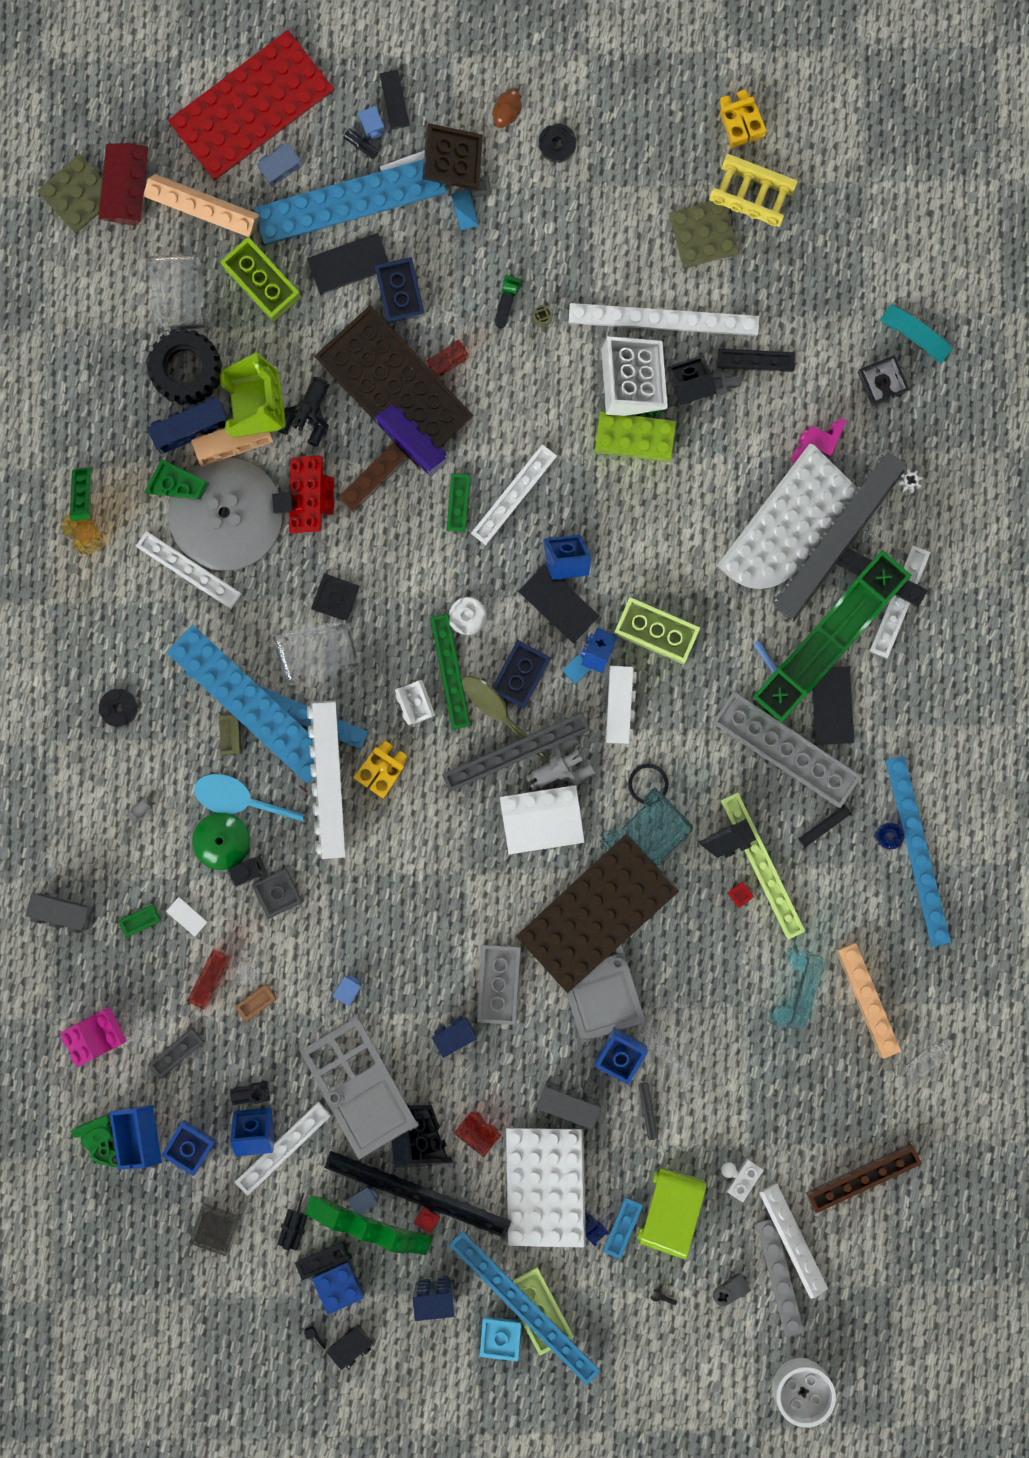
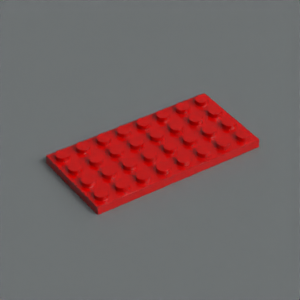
[168,30,334,181]

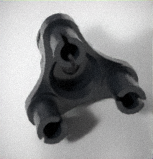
[278,377,330,447]

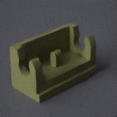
[219,715,242,755]

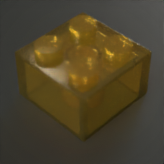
[61,514,107,556]

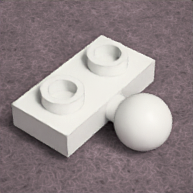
[721,1158,764,1202]

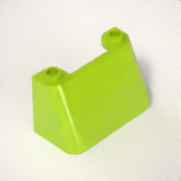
[220,352,286,438]
[636,1167,706,1260]

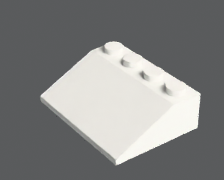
[601,336,668,416]
[500,785,584,854]

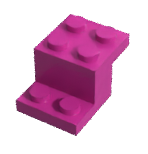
[790,417,847,467]
[60,1007,127,1067]

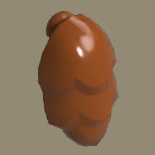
[492,88,522,128]

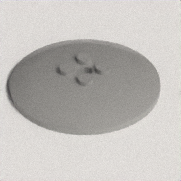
[168,457,283,571]

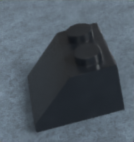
[667,355,717,405]
[699,819,756,858]

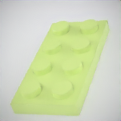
[512,1267,574,1355]

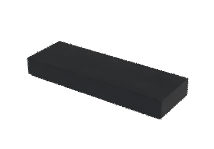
[379,70,410,130]

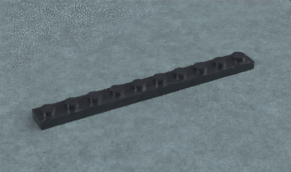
[324,1151,511,1238]

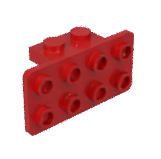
[289,455,335,534]

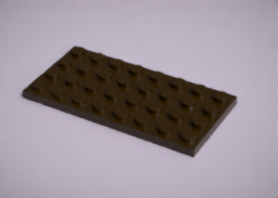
[314,305,474,468]
[516,834,679,994]

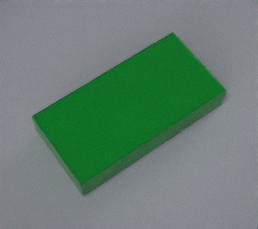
[118,904,161,938]

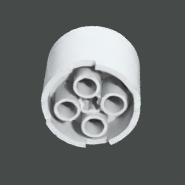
[772,1358,836,1427]

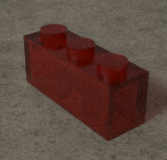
[187,948,233,1010]

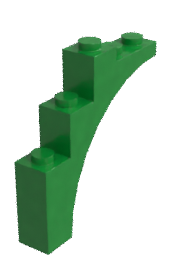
[305,1195,433,1255]

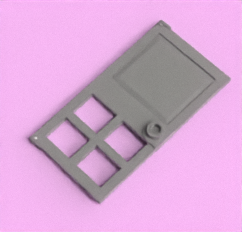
[566,944,646,1043]
[300,1015,419,1160]

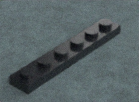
[836,548,928,608]

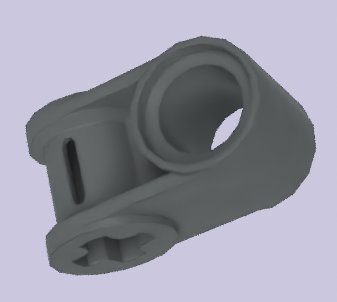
[713,1273,751,1306]

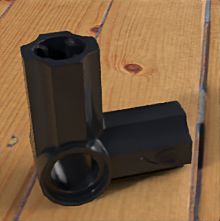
[230,1081,270,1105]

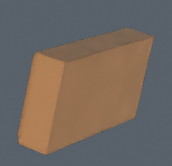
[235,984,277,1022]

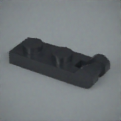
[295,1240,352,1281]

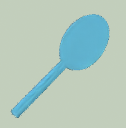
[194,774,305,822]

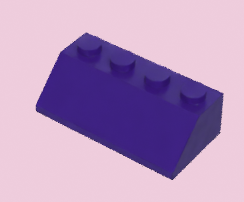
[375,405,447,477]

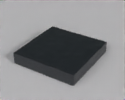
[311,573,360,622]

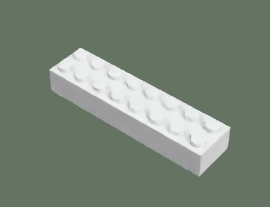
[307,701,345,859]

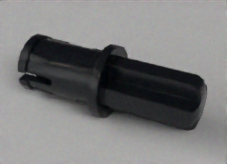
[343,128,379,159]

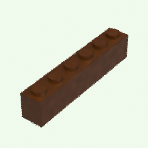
[805,1144,922,1213]

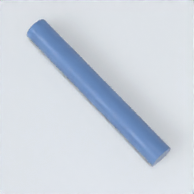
[753,640,778,673]

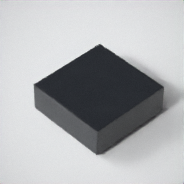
[272,492,294,514]

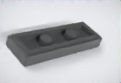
[148,1027,205,1080]

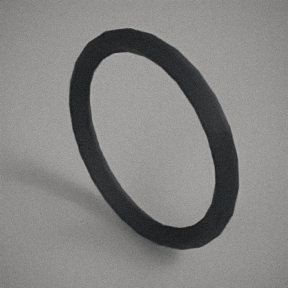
[628,764,669,804]

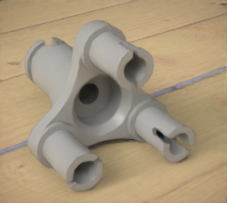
[526,736,596,791]

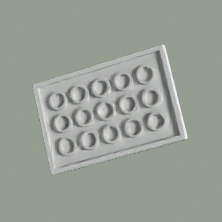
[506,1128,586,1247]

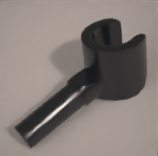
[650,1289,677,1306]
[304,1326,326,1351]

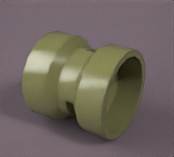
[533,305,552,328]

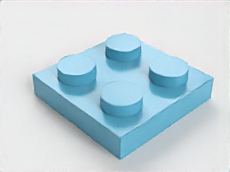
[480,1316,522,1362]

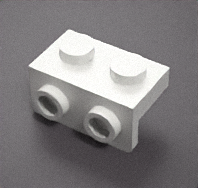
[395,680,435,725]

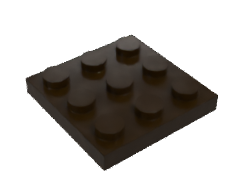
[422,123,483,190]

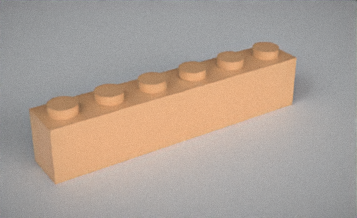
[143,174,260,237]
[836,943,901,1059]

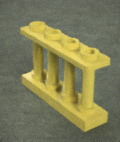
[709,153,798,227]

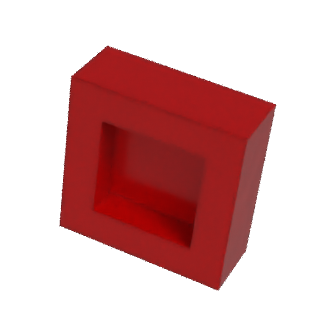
[727,881,754,908]
[413,1207,440,1234]

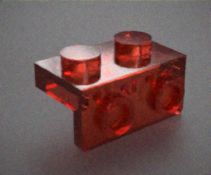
[454,1111,501,1157]

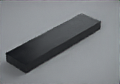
[717,348,795,372]

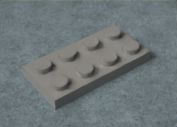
[477,945,521,1025]

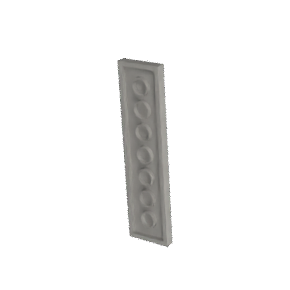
[712,691,862,808]

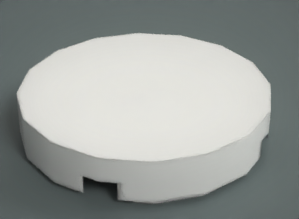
[449,597,486,635]

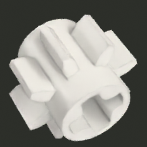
[898,469,923,494]

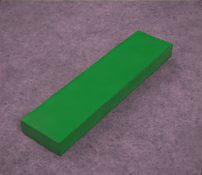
[70,467,92,521]

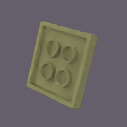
[37,153,102,234]
[669,202,739,269]

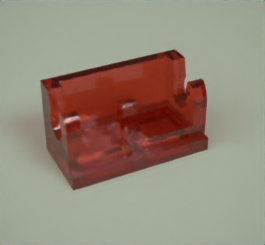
[426,340,469,378]

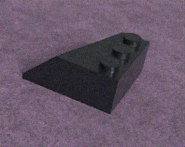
[391,1105,453,1168]

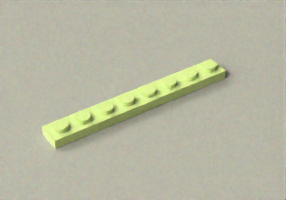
[720,793,805,940]

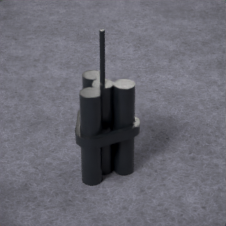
[277,1193,308,1251]

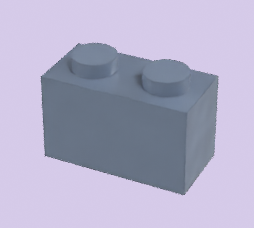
[257,143,302,187]

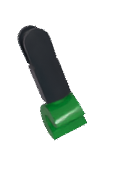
[495,275,522,328]

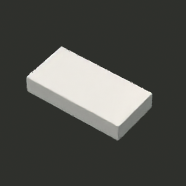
[166,897,208,937]

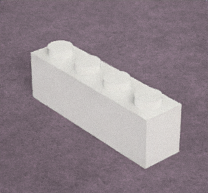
[605,666,637,745]

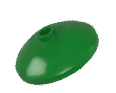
[192,813,250,870]

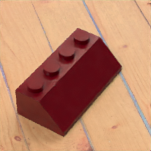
[98,143,148,226]

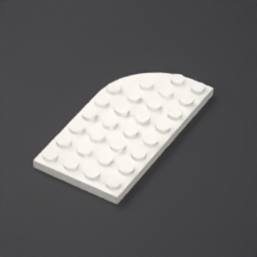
[717,444,857,589]

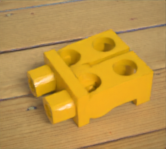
[720,89,767,149]
[353,741,408,799]

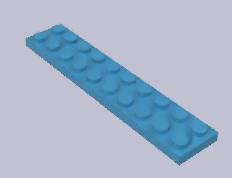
[254,159,447,245]
[166,624,314,784]

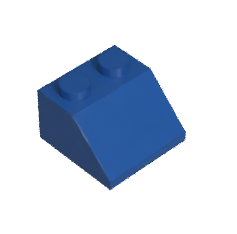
[544,535,591,580]
[230,1108,275,1157]

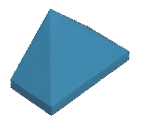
[451,189,479,231]

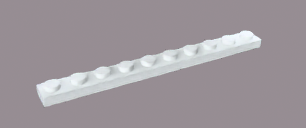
[569,303,759,336]

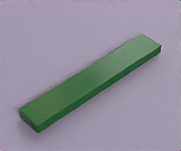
[430,614,471,730]

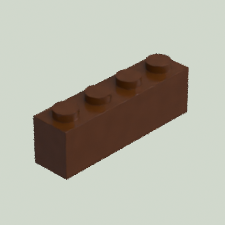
[339,443,407,513]

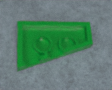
[144,459,209,500]

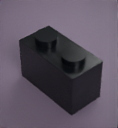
[327,1324,372,1370]

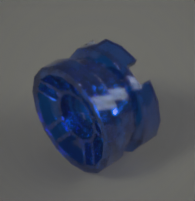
[875,823,904,850]

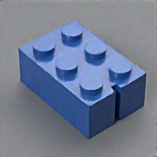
[109,1105,162,1170]

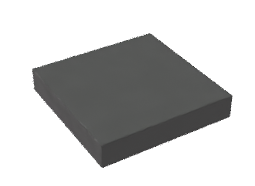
[252,868,303,919]

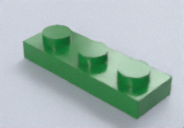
[446,473,470,533]

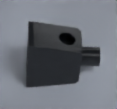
[227,856,268,888]

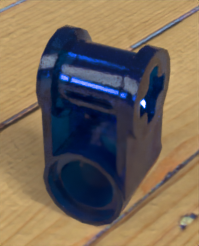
[585,1209,610,1247]

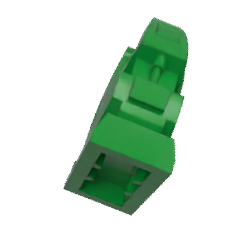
[71,1113,118,1167]

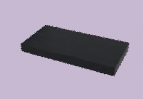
[307,233,389,295]
[518,564,600,644]
[812,666,854,745]

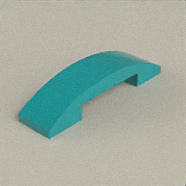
[880,304,953,364]

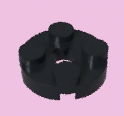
[539,123,576,163]
[99,689,138,727]

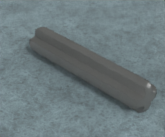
[638,1082,658,1140]

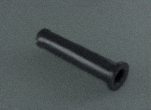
[798,804,853,848]

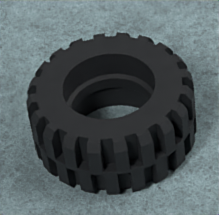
[147,329,222,405]

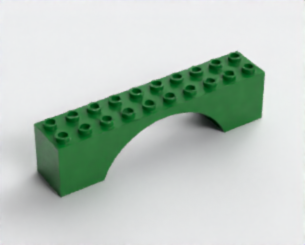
[753,550,912,723]

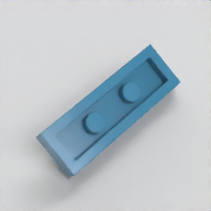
[602,1197,643,1259]

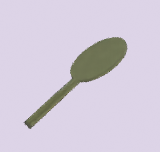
[462,675,547,761]

